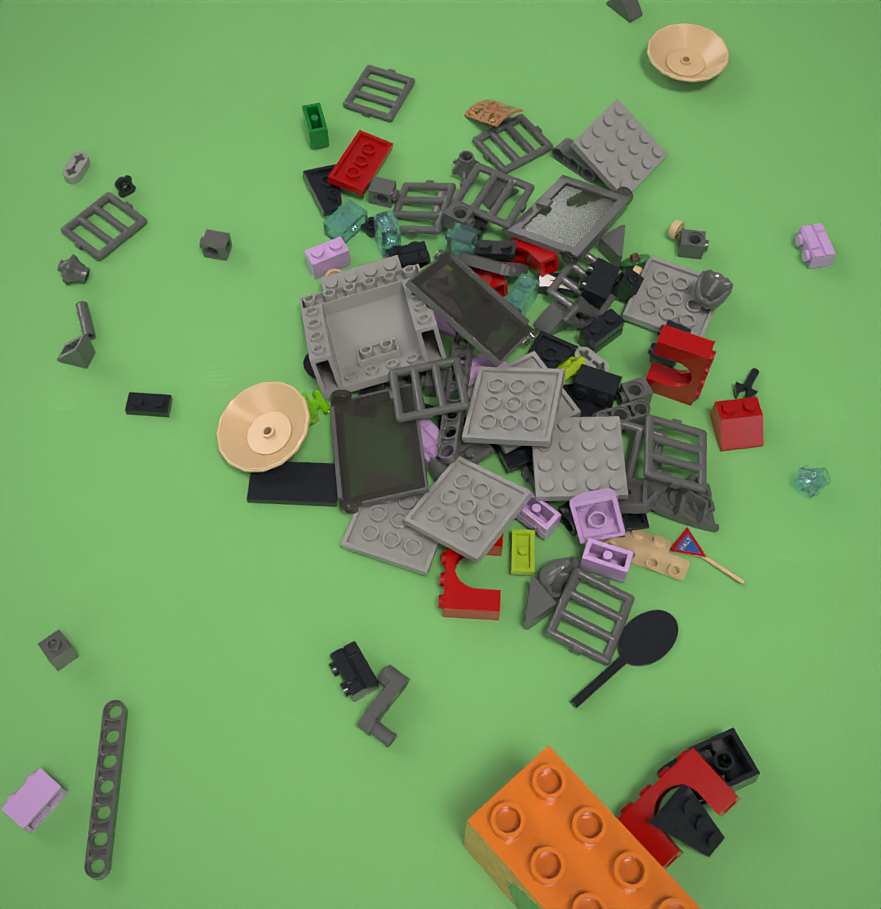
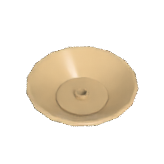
[647,23,729,82]
[216,381,311,472]

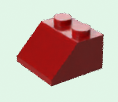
[710,397,764,452]

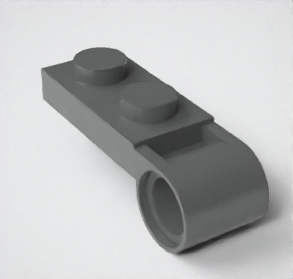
[427,443,495,481]

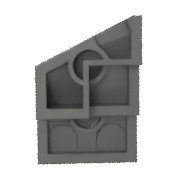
[651,470,719,532]

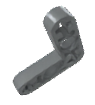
[459,252,529,276]

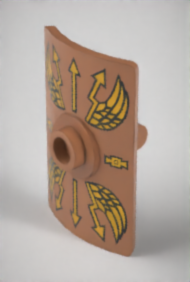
[464,99,523,128]

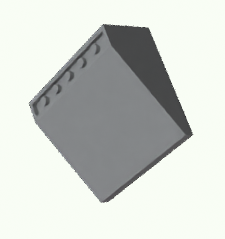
[299,264,446,400]

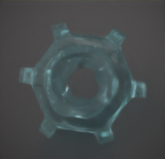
[794,465,831,498]

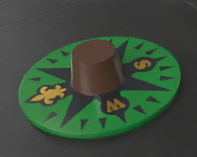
[621,253,650,267]

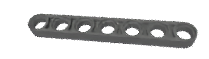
[437,334,474,464]
[84,700,128,880]

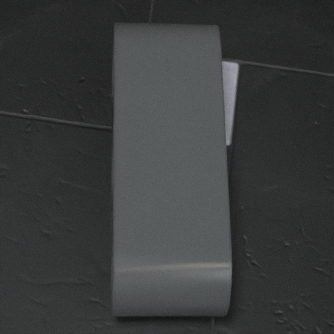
[552,138,598,182]
[592,399,651,432]

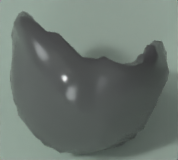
[693,270,733,309]
[539,556,580,598]

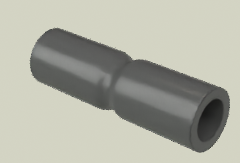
[75,301,96,341]

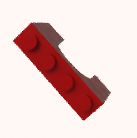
[467,230,559,297]
[646,325,716,406]
[438,534,503,621]
[618,748,741,870]

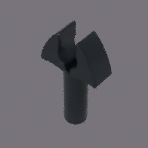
[733,368,759,399]

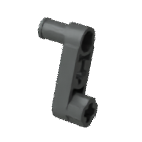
[357,665,410,747]

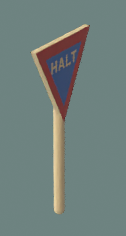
[669,527,745,584]

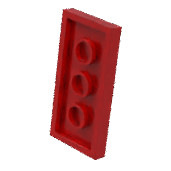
[328,130,393,196]

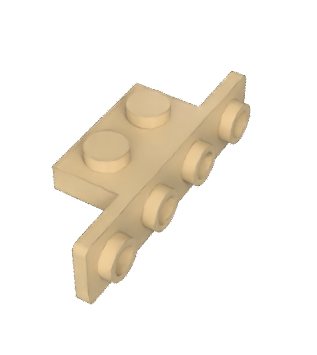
[598,529,690,581]

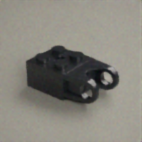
[656,727,760,806]

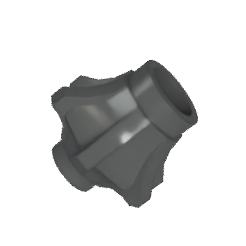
[452,151,480,180]
[57,254,90,284]

